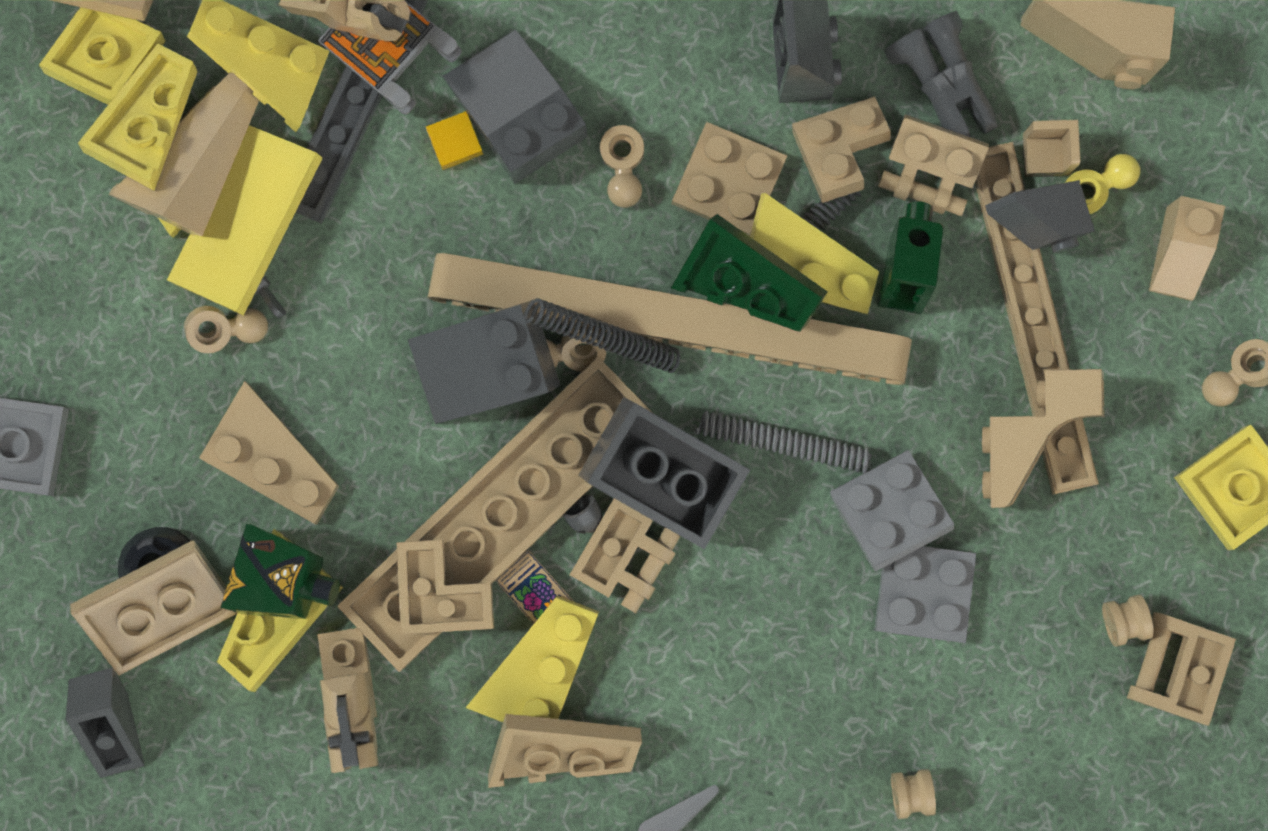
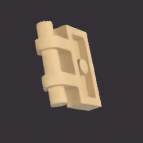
[878,114,989,216]
[570,498,680,613]

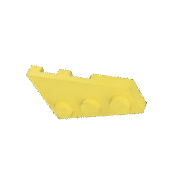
[187,0,330,132]
[78,43,198,191]
[750,193,879,314]
[217,529,343,692]
[466,595,599,722]

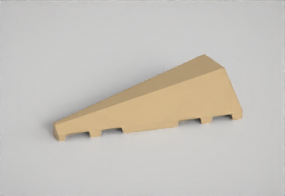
[109,73,259,236]

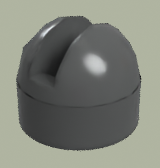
[563,495,603,534]

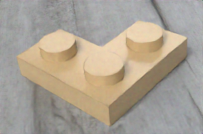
[792,96,891,203]
[397,540,494,634]

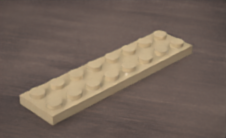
[337,357,653,672]

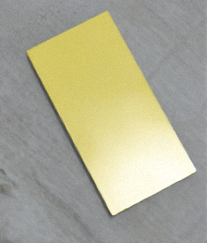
[167,125,323,316]

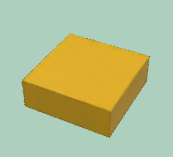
[426,111,483,170]

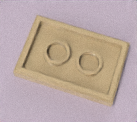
[70,540,237,676]

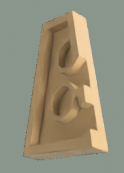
[199,381,339,524]
[488,714,642,788]

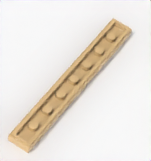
[975,142,1099,495]

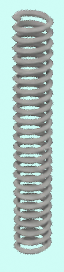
[696,410,872,474]

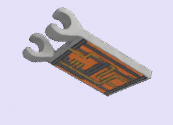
[318,1,462,115]

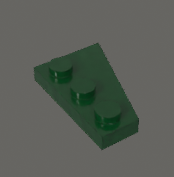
[671,214,828,332]

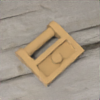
[1127,612,1236,726]

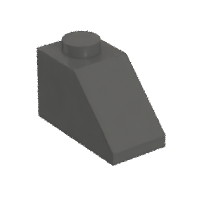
[985,180,1095,253]
[66,667,144,778]

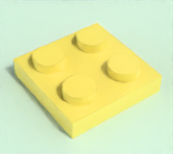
[39,7,166,105]
[1174,424,1268,550]

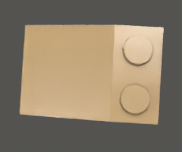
[1021,0,1175,89]

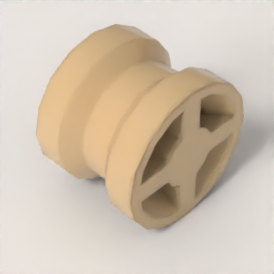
[1102,595,1154,647]
[891,769,936,819]

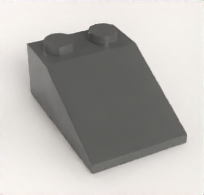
[772,0,842,103]
[443,29,587,184]
[408,300,561,424]

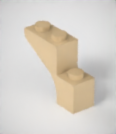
[982,369,1104,508]

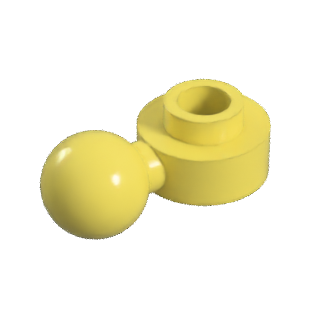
[1065,154,1140,214]

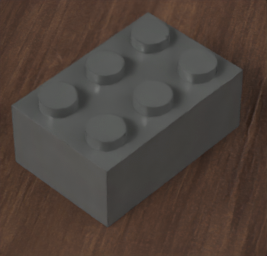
[578,397,750,549]

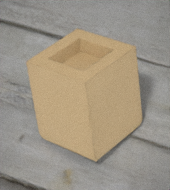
[1023,120,1080,177]

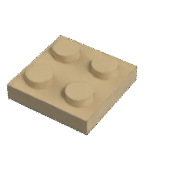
[672,122,787,236]

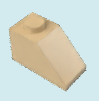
[1149,196,1225,301]

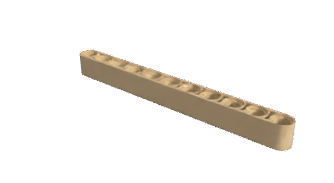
[427,253,912,385]

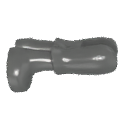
[884,11,998,137]

